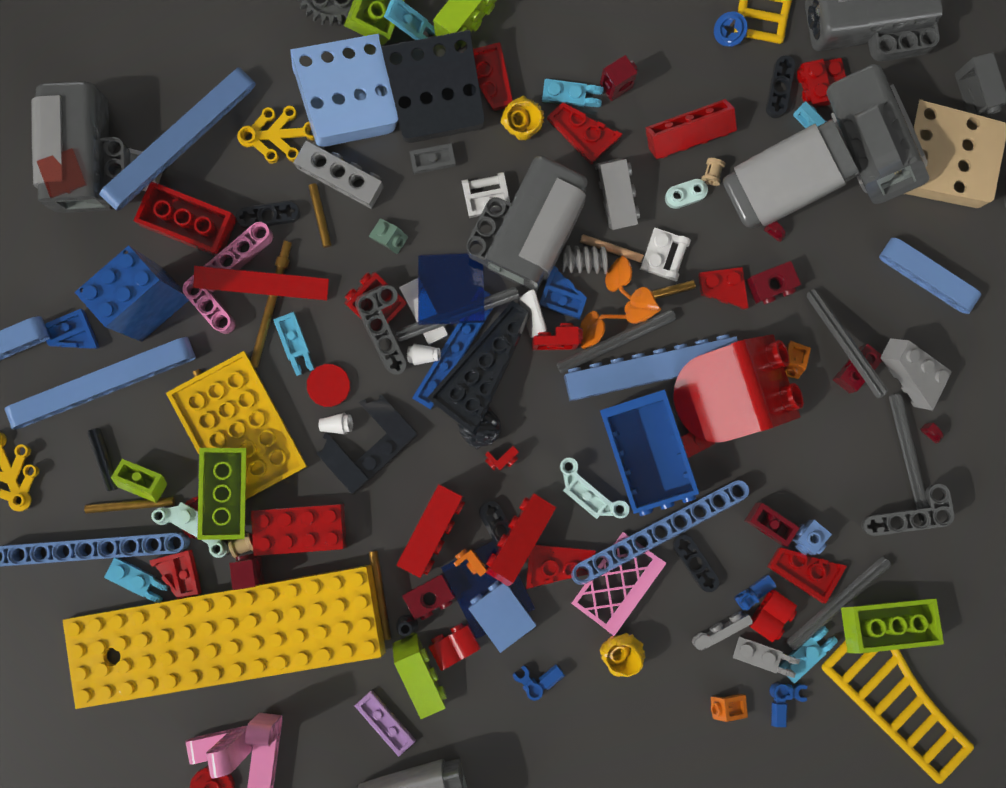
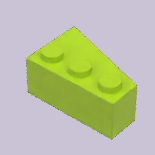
[392,633,447,719]

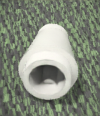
[407,344,441,365]
[319,413,353,435]

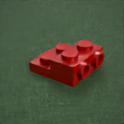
[797,58,846,108]
[344,272,407,330]
[532,323,583,350]

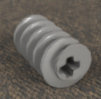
[562,245,608,274]

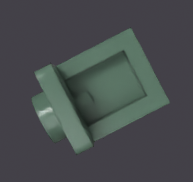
[369,218,408,254]

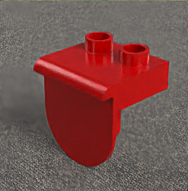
[674,334,804,442]

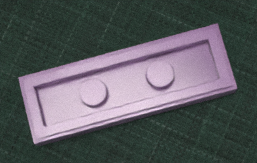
[355,690,416,757]

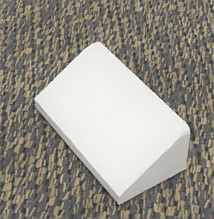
[519,289,547,338]

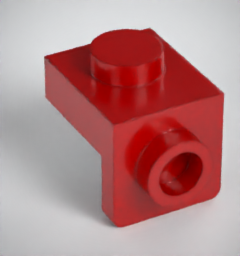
[485,446,519,470]

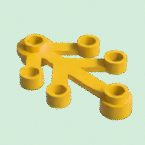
[237,106,315,164]
[0,432,39,511]

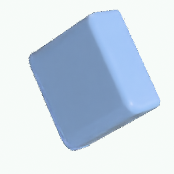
[290,34,398,147]

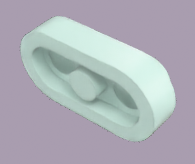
[665,179,708,209]

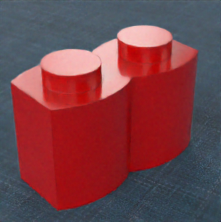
[749,589,797,642]
[428,623,481,671]

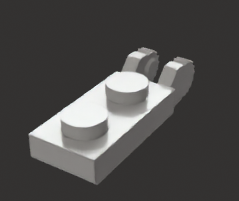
[691,612,753,650]
[733,636,800,678]

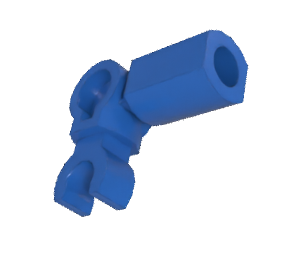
[734,574,777,610]
[512,664,565,701]
[769,682,807,727]

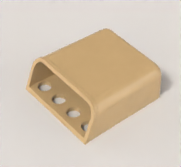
[904,99,1006,208]

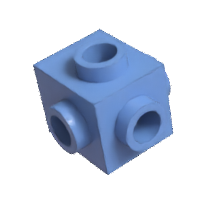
[792,520,832,555]

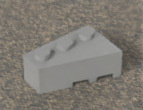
[594,158,640,230]
[881,338,952,410]

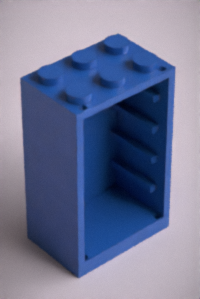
[75,245,189,342]
[600,390,699,516]

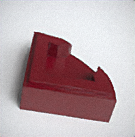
[764,221,786,242]
[920,423,944,444]

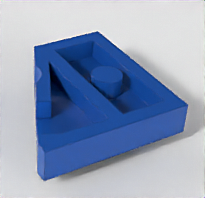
[539,266,587,320]
[45,309,100,349]

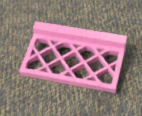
[571,532,666,636]

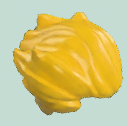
[501,96,544,141]
[600,633,645,677]

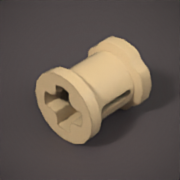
[701,158,726,186]
[228,532,253,559]

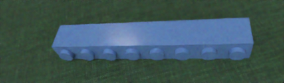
[564,334,738,401]

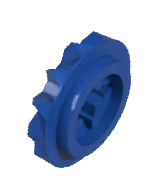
[714,12,749,47]

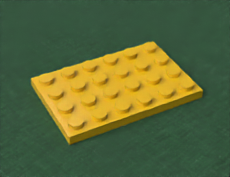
[166,351,308,500]

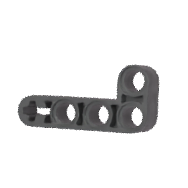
[355,284,406,375]
[861,484,954,536]

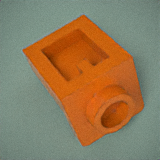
[784,340,811,379]
[454,548,487,577]
[711,694,748,722]

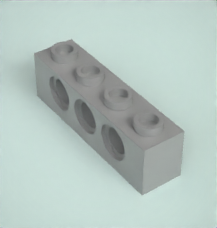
[293,141,384,209]

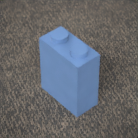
[468,580,536,653]

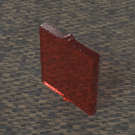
[37,148,87,198]

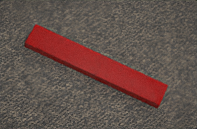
[193,266,329,300]

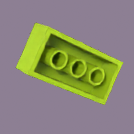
[344,0,404,45]
[433,0,497,51]
[197,448,246,540]
[841,599,944,654]

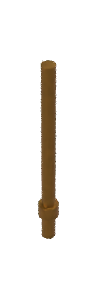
[251,241,292,368]

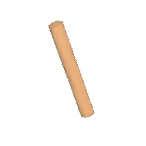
[580,234,644,263]

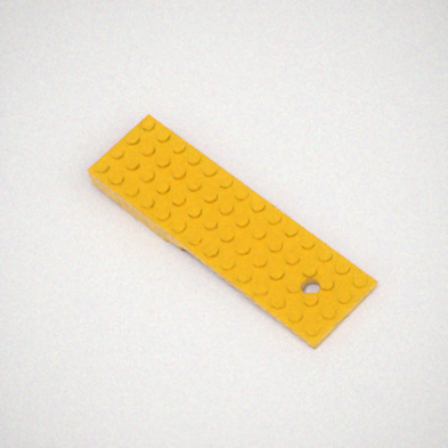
[63,565,386,709]

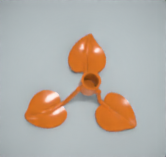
[580,256,661,349]

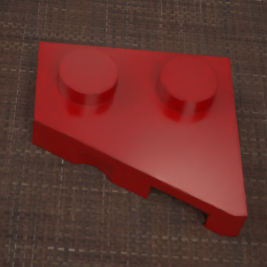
[698,267,748,310]
[149,550,202,599]

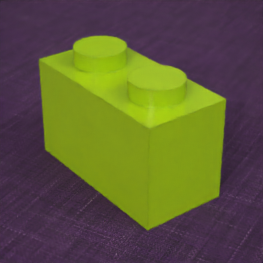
[111,459,168,503]

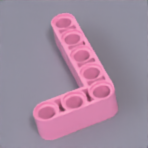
[182,222,273,334]
[245,713,282,788]
[185,726,253,778]

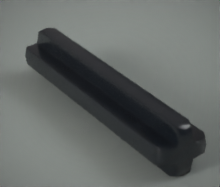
[87,428,118,491]

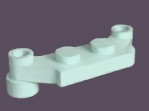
[560,458,629,519]
[151,502,229,558]

